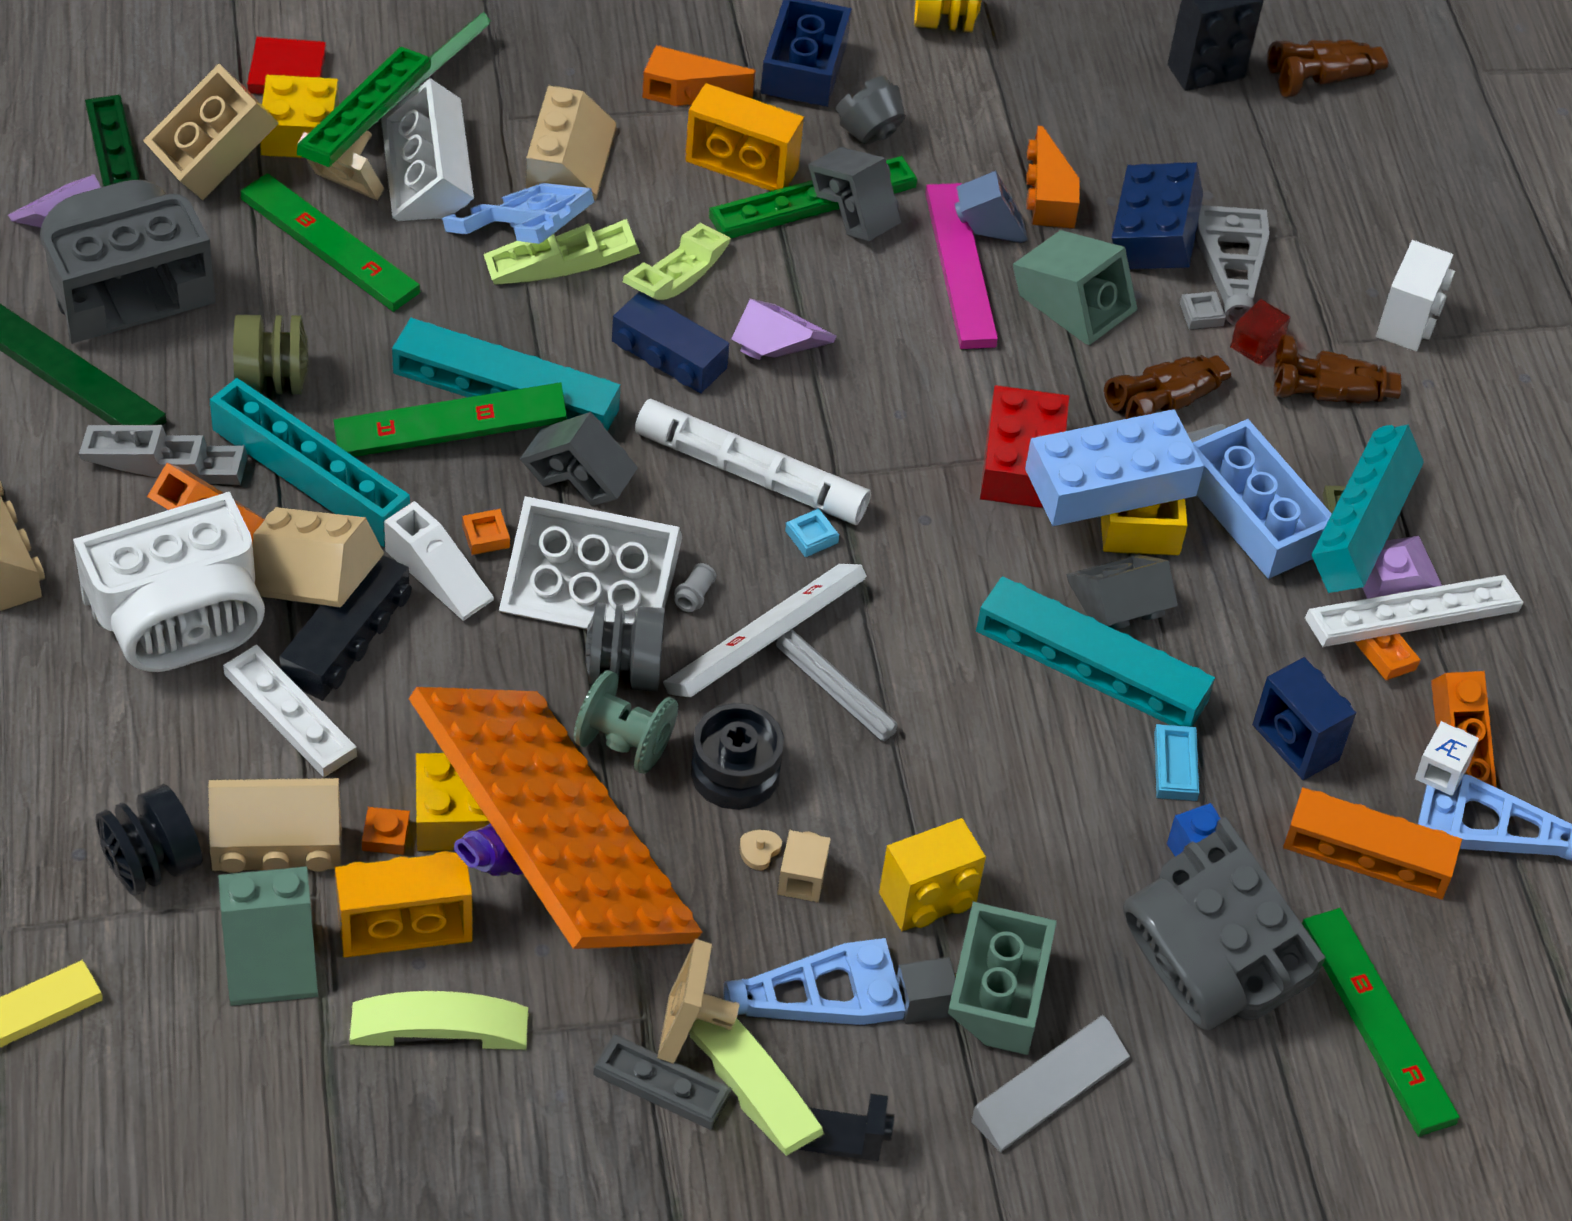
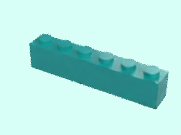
[392,318,620,431]
[210,378,410,548]
[1311,424,1424,593]
[976,576,1215,727]

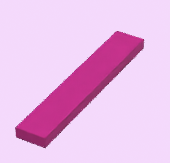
[925,183,998,349]

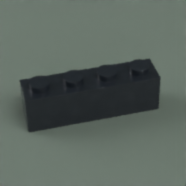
[280,555,412,701]

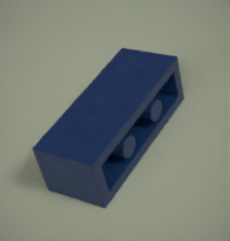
[612,291,730,394]

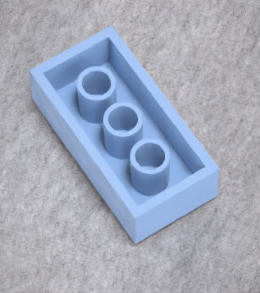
[1025,409,1204,526]
[1193,419,1332,579]

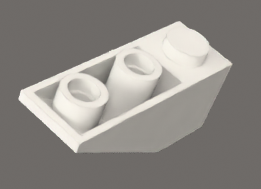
[384,501,494,621]

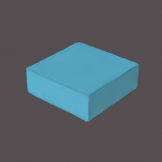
[785,508,839,557]

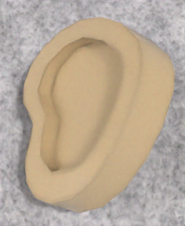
[740,830,782,870]

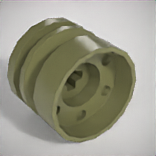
[233,315,309,395]

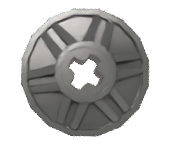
[585,602,665,692]

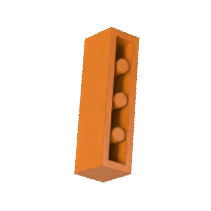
[1283,787,1462,900]

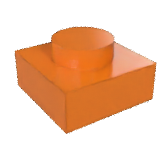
[462,509,510,555]
[362,807,410,855]

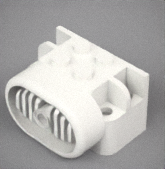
[73,492,265,672]

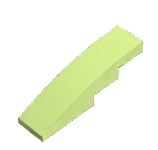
[483,219,640,284]
[689,1018,824,1156]

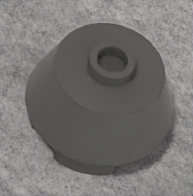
[836,76,906,144]

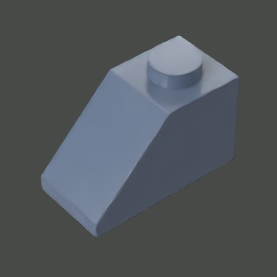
[955,171,1028,243]

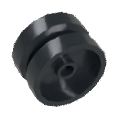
[691,703,784,810]

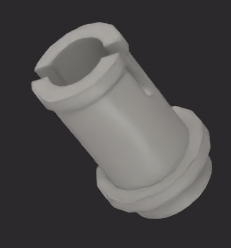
[674,563,717,612]

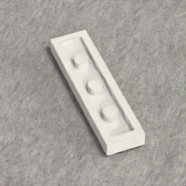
[223,645,357,778]

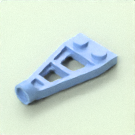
[1417,774,1572,861]
[723,938,905,1025]

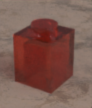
[1230,299,1291,365]

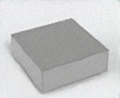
[1180,291,1226,329]

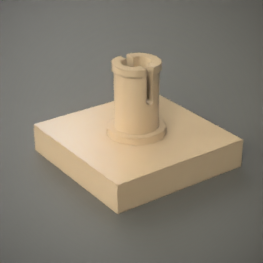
[298,130,384,201]
[657,939,739,1063]

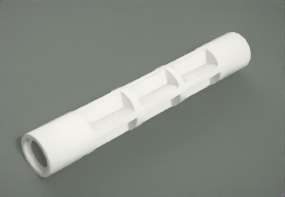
[635,399,871,525]

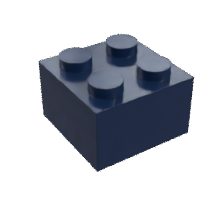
[1252,657,1356,780]

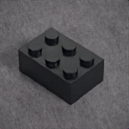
[1167,0,1264,91]

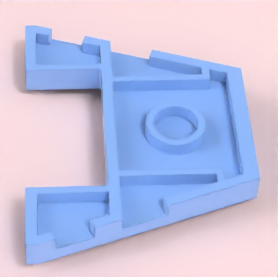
[442,183,594,244]

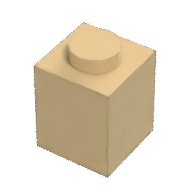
[777,830,831,902]

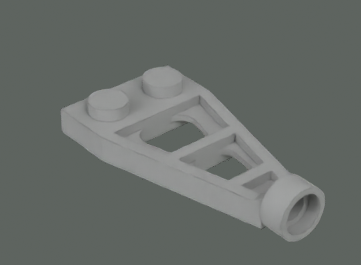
[1196,205,1269,325]

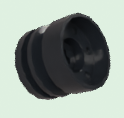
[95,784,203,896]

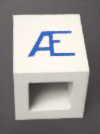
[1415,721,1479,796]

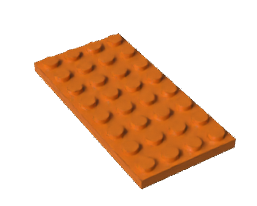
[408,687,703,949]

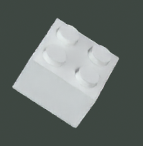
[1376,240,1455,351]

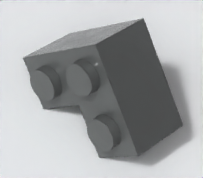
[808,147,901,241]
[520,412,638,506]

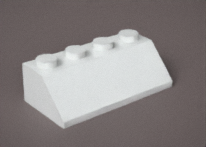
[381,78,474,221]

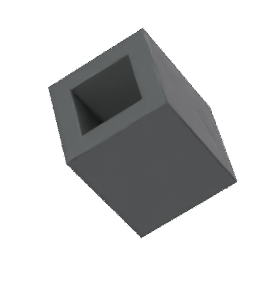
[897,957,957,1024]

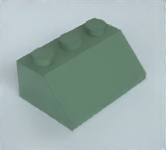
[948,902,1057,1055]

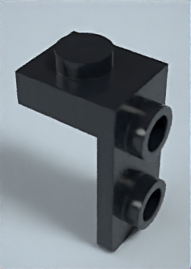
[797,1094,895,1161]

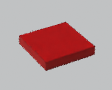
[247,36,327,94]

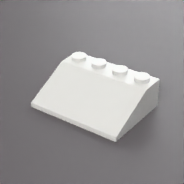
[499,496,682,630]

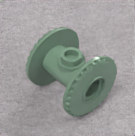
[573,671,678,774]

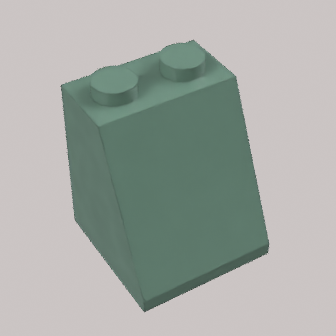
[1013,230,1137,345]
[218,866,318,1006]

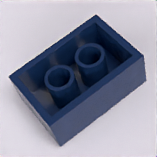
[760,0,852,107]
[1112,162,1203,269]

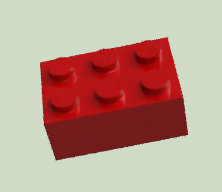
[980,385,1069,508]

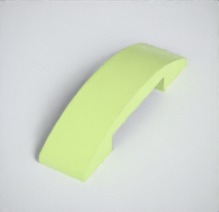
[623,223,730,300]
[350,991,528,1050]

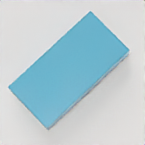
[1154,724,1199,801]

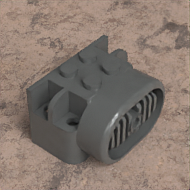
[40,180,216,344]
[1123,816,1325,1030]

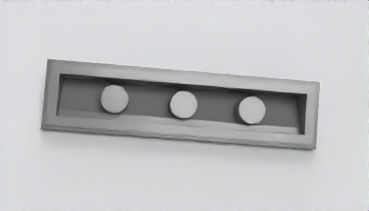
[971,1015,1130,1153]

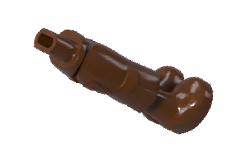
[1267,40,1388,97]
[1274,334,1401,403]
[1104,355,1232,419]

